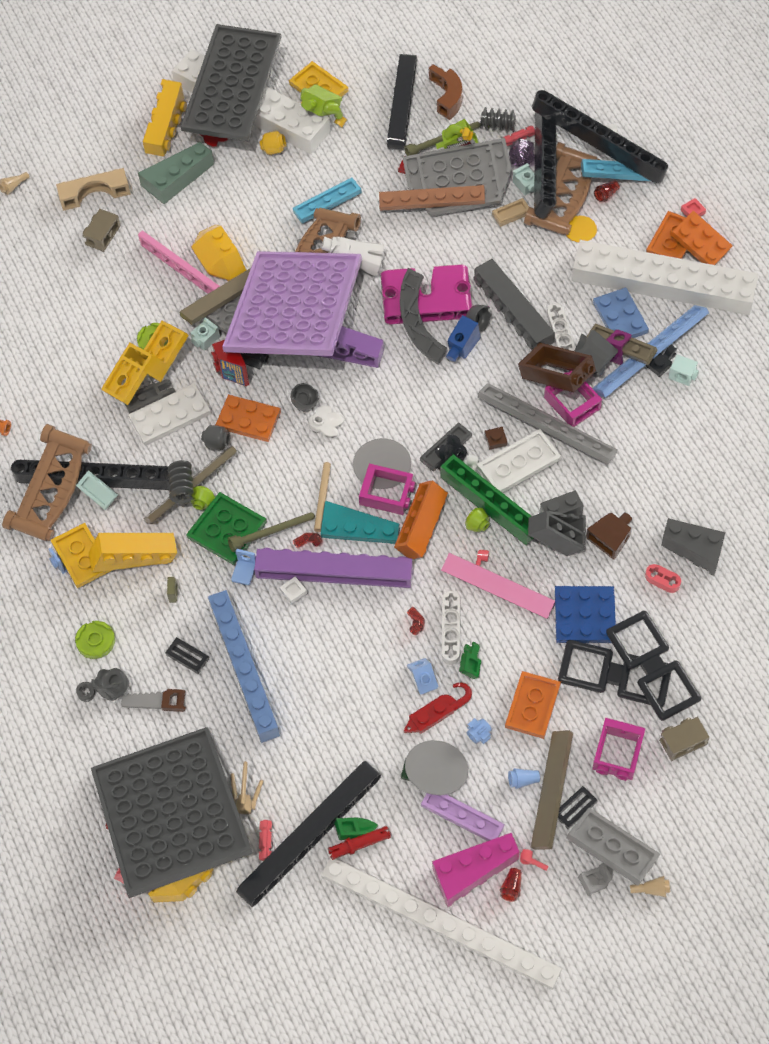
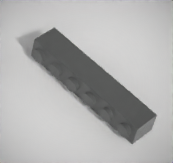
[473,259,555,349]

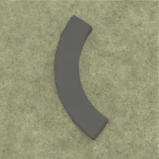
[400,268,447,365]

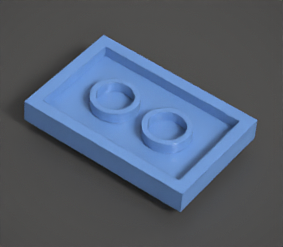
[593,287,649,338]

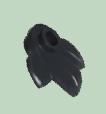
[434,434,467,470]

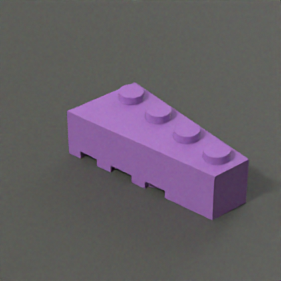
[321,326,384,368]

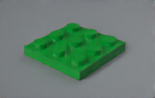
[186,492,267,565]

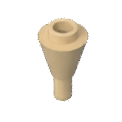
[0,172,30,195]
[630,876,670,897]

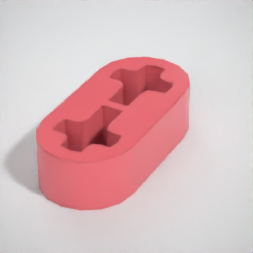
[645,564,681,593]

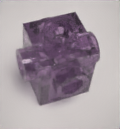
[509,138,535,167]

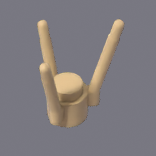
[230,761,263,814]

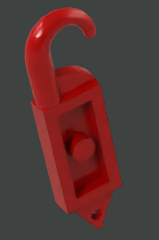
[404,682,472,734]

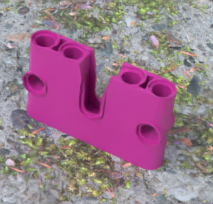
[381,265,472,324]

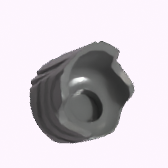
[91,668,130,701]

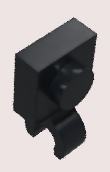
[646,344,677,377]

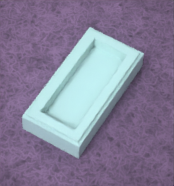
[76,471,118,510]

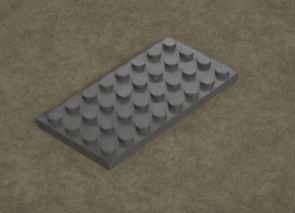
[181,24,281,142]

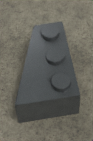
[528,511,586,556]
[661,518,726,576]

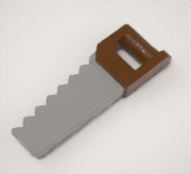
[121,689,186,712]

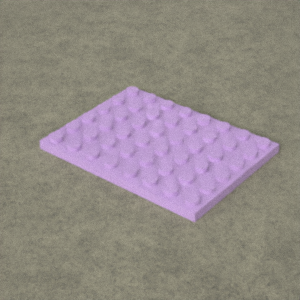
[222,251,362,356]

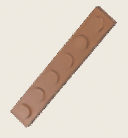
[379,185,485,211]

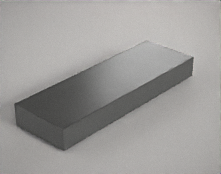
[420,422,472,472]

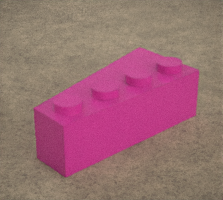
[432,833,519,908]

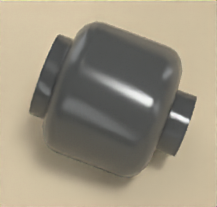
[201,425,231,450]

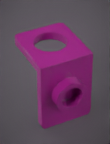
[606,329,632,365]

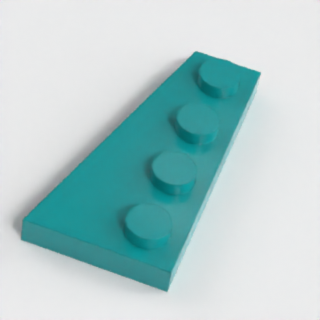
[321,501,399,544]

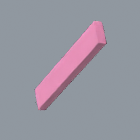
[138,230,219,294]
[441,553,556,619]

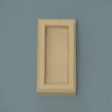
[492,198,529,227]

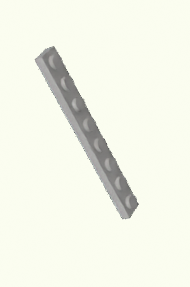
[478,383,618,464]

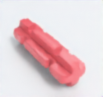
[503,125,535,146]
[259,820,272,861]

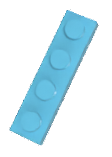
[581,159,650,181]
[293,178,362,224]

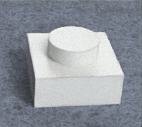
[279,577,307,604]

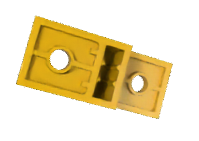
[101,320,189,405]

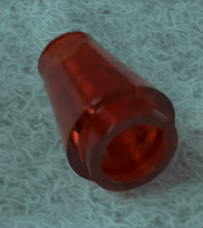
[594,180,620,202]
[500,868,522,902]

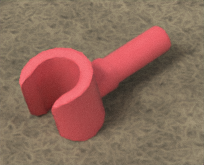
[476,550,489,566]
[520,849,548,871]

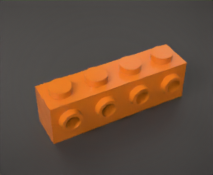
[394,480,448,559]

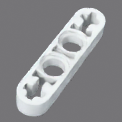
[547,303,575,351]
[442,591,460,665]

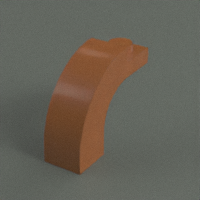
[429,64,462,120]

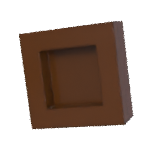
[484,427,508,450]

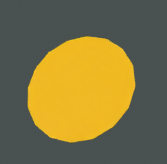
[566,216,597,243]

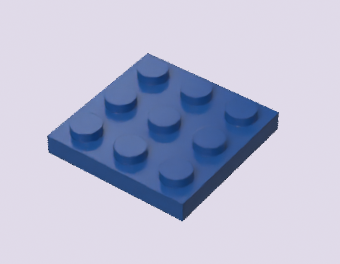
[555,586,616,643]

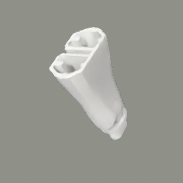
[321,237,384,276]

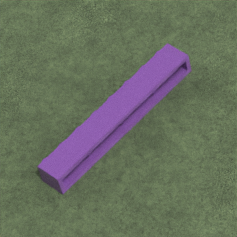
[254,548,413,588]

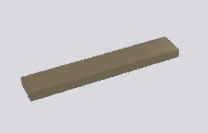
[180,268,251,325]
[143,446,237,523]
[531,730,573,850]

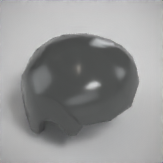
[466,304,492,332]
[290,383,319,411]

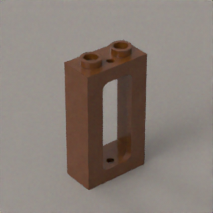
[518,343,596,393]

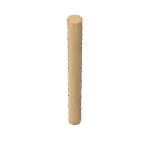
[314,462,331,532]

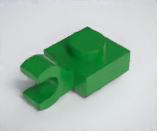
[459,642,481,679]

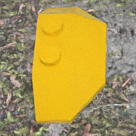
[191,224,246,281]
[148,868,214,903]

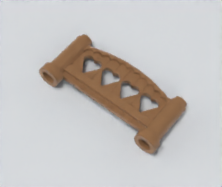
[524,142,600,235]
[295,208,361,253]
[2,424,92,541]

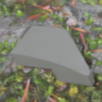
[578,863,613,896]

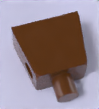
[586,512,632,560]

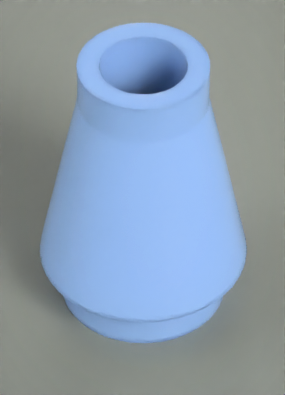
[508,768,540,789]

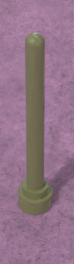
[404,122,480,156]
[227,512,315,552]

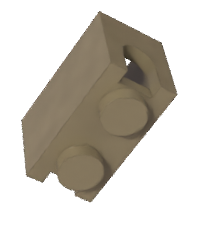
[83,209,121,252]
[659,716,710,761]

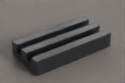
[165,637,210,674]
[558,786,598,829]

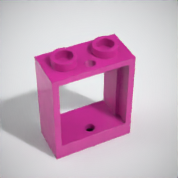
[544,371,602,427]
[359,463,416,515]
[592,717,646,780]

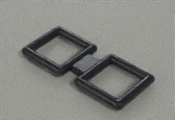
[606,610,702,721]
[558,640,672,707]

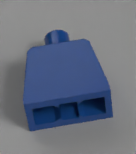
[446,315,481,362]

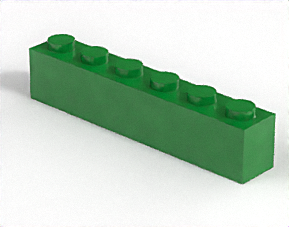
[440,454,534,546]

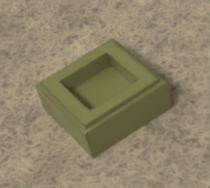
[167,577,178,603]

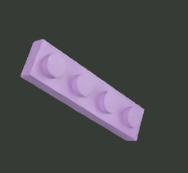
[421,793,505,841]

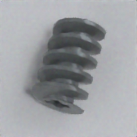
[480,107,516,132]
[168,460,193,504]

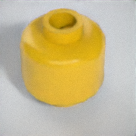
[260,131,286,155]

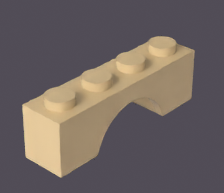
[56,168,131,211]

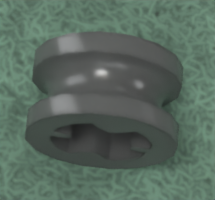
[76,682,95,702]

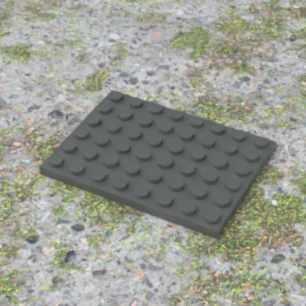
[91,727,253,898]

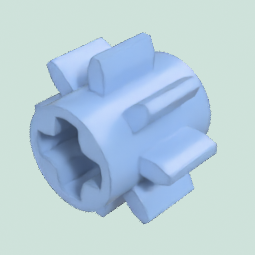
[466,718,492,744]

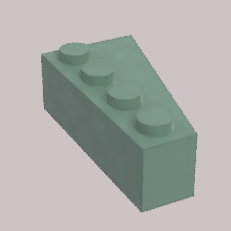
[138,142,214,204]

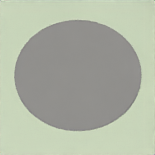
[353,438,411,489]
[405,740,468,795]

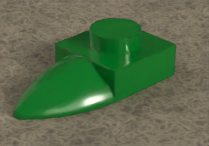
[334,817,378,840]

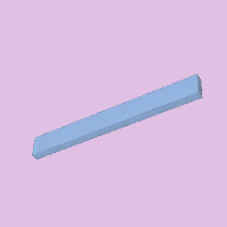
[593,305,709,398]

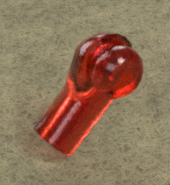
[293,533,323,548]
[407,607,425,635]

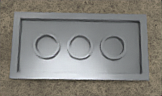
[566,808,660,886]

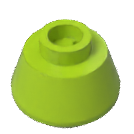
[190,486,215,510]
[465,507,490,533]

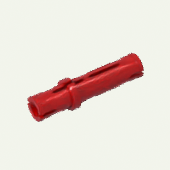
[328,826,391,860]

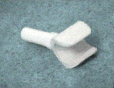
[467,454,479,472]

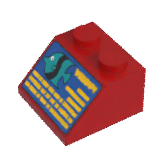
[211,340,249,386]

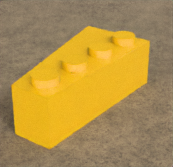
[143,79,187,157]
[89,533,177,573]

